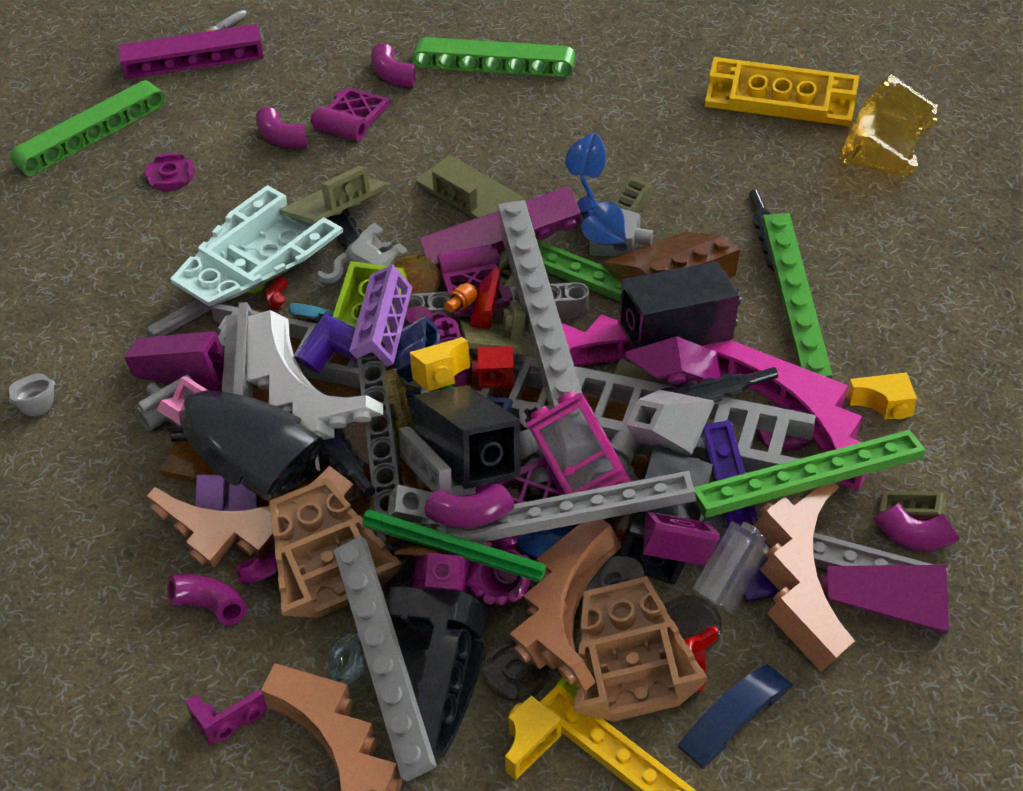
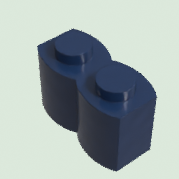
[393,316,440,383]

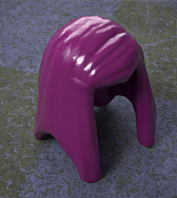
[466,541,530,605]

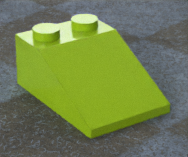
[333,261,407,343]

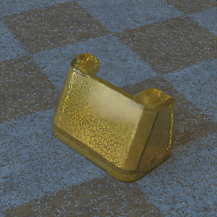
[839,74,939,177]

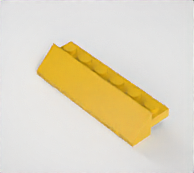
[705,57,859,127]

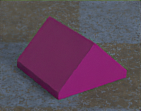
[643,511,720,566]

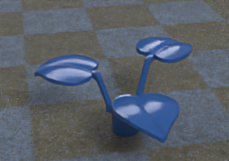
[536,133,627,245]

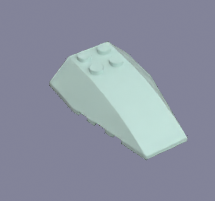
[171,185,343,306]

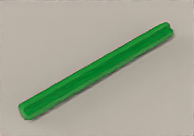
[362,510,546,582]

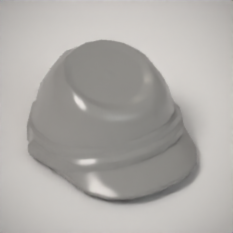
[9,373,55,417]

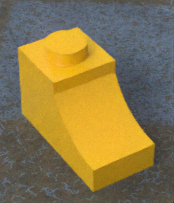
[410,337,470,391]
[847,373,917,420]
[505,696,562,780]

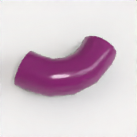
[371,44,416,88]
[256,107,307,149]
[425,484,514,528]
[873,502,961,551]
[167,574,247,625]

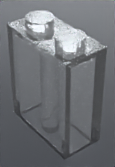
[692,522,770,615]

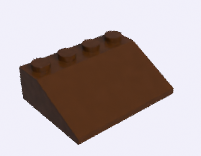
[602,231,740,282]

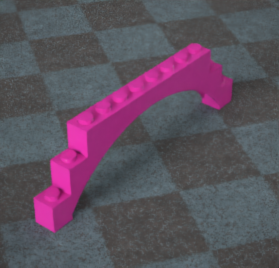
[561,314,869,491]

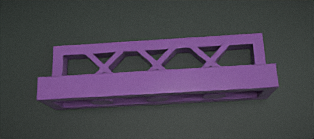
[349,264,413,367]

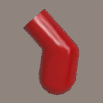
[264,277,288,310]

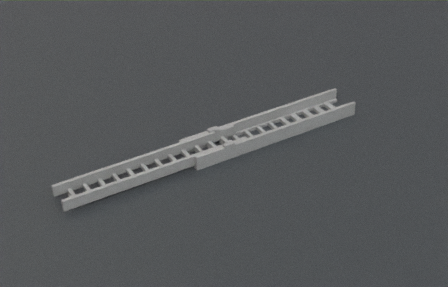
[211,303,816,473]

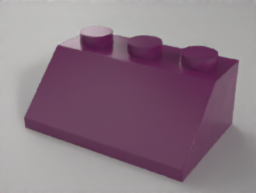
[625,336,721,386]

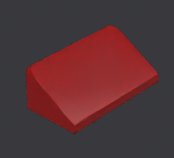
[470,268,500,329]

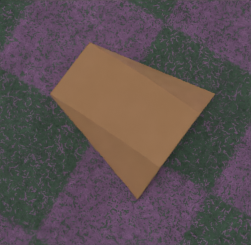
[269,478,402,618]
[574,576,708,722]

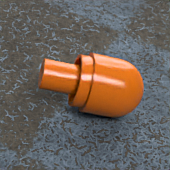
[444,283,477,313]

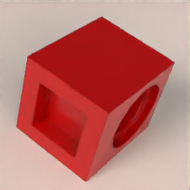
[472,346,515,389]

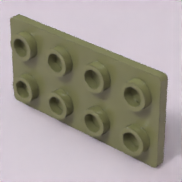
[416,155,523,219]
[280,166,389,225]
[459,301,526,357]

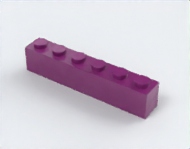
[118,24,264,80]
[419,186,581,275]

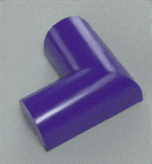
[294,312,358,374]

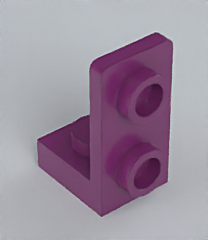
[185,690,267,745]

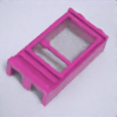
[526,391,632,494]

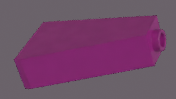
[124,332,224,391]
[409,553,472,596]
[821,565,949,633]

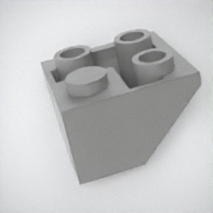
[626,390,715,455]

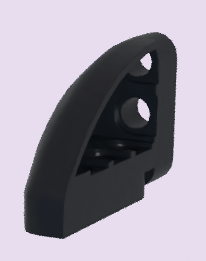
[179,391,323,501]
[386,587,488,758]

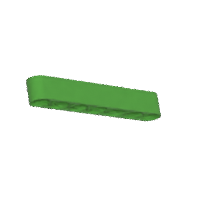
[412,37,575,77]
[10,80,166,176]

